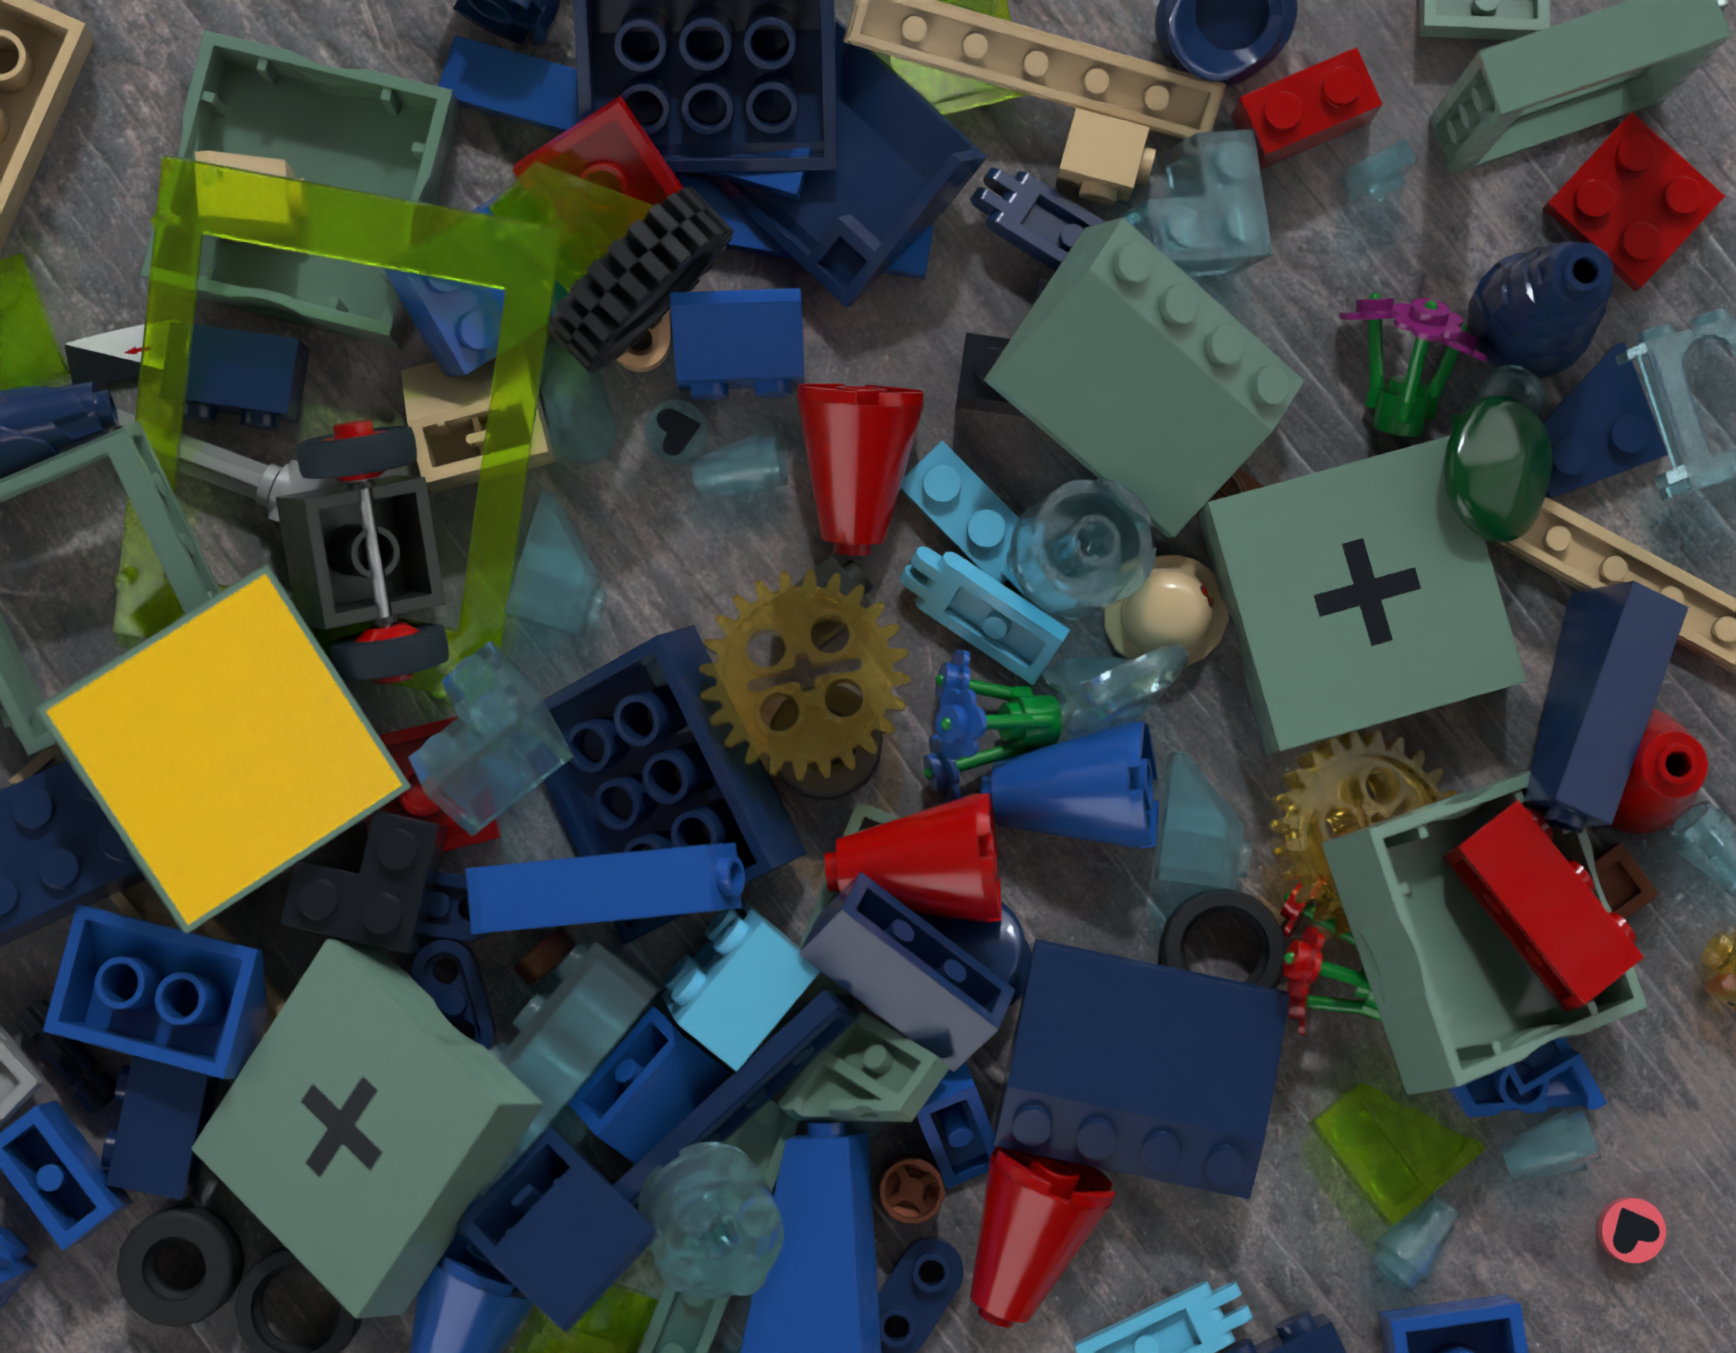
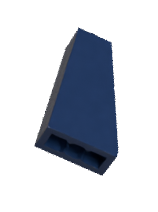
[1525,581,1689,833]

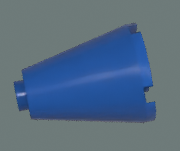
[981,721,1159,849]
[409,1233,536,1353]

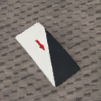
[65,318,182,386]

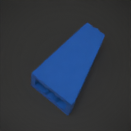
[466,843,745,934]
[740,1121,881,1353]

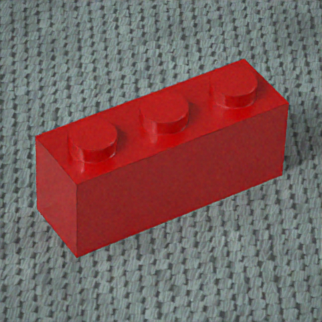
[1442,800,1644,1012]

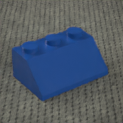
[43,904,268,1079]

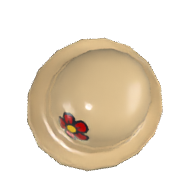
[1104,554,1229,671]

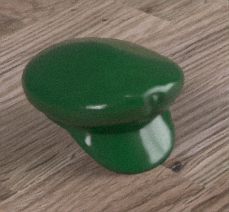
[1444,395,1552,543]

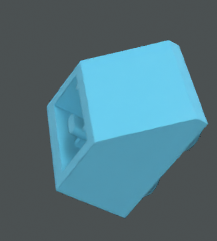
[661,898,820,1072]

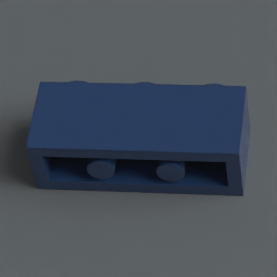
[799,872,1015,1072]

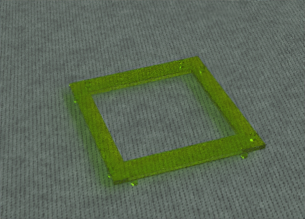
[113,155,563,703]

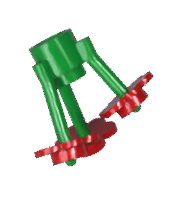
[1280,875,1382,1036]

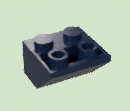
[456,1126,660,1333]

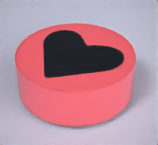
[1597,1197,1666,1263]

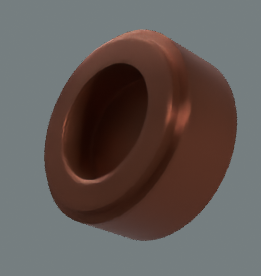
[513,926,577,986]

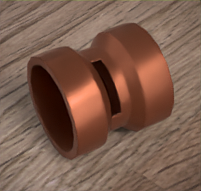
[879,1153,944,1224]

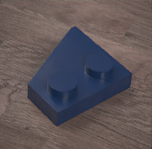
[1542,341,1668,499]

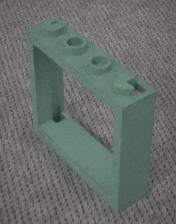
[1429,0,1731,176]
[0,420,221,755]

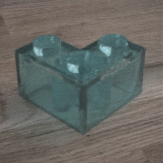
[1117,129,1273,276]
[409,640,574,837]

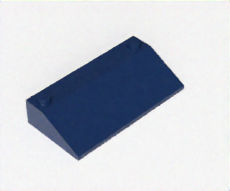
[704,18,988,308]

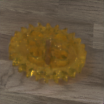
[699,569,911,782]
[1269,731,1457,935]

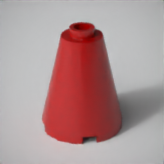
[797,383,925,556]
[1607,709,1708,834]
[824,793,1002,923]
[970,1146,1116,1328]

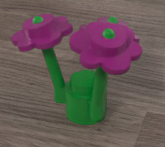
[1339,292,1488,437]

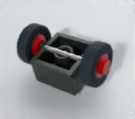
[276,420,449,684]

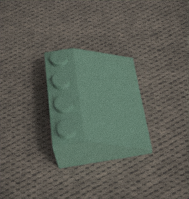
[984,218,1305,538]

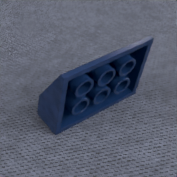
[573,0,838,172]
[513,625,807,945]
[994,939,1290,1200]

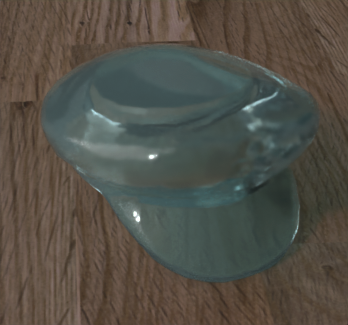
[1042,644,1189,736]

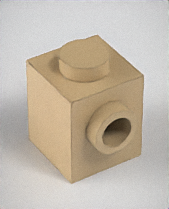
[1056,108,1156,205]

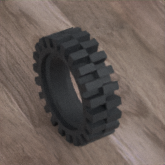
[547,187,734,373]

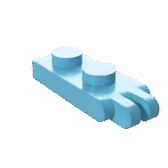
[900,440,1052,598]
[900,546,1070,685]
[1073,1281,1253,1353]

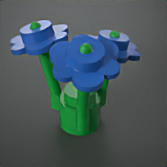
[923,649,1062,802]

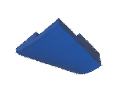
[1447,1037,1607,1117]

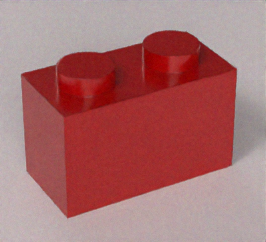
[1231,47,1383,172]

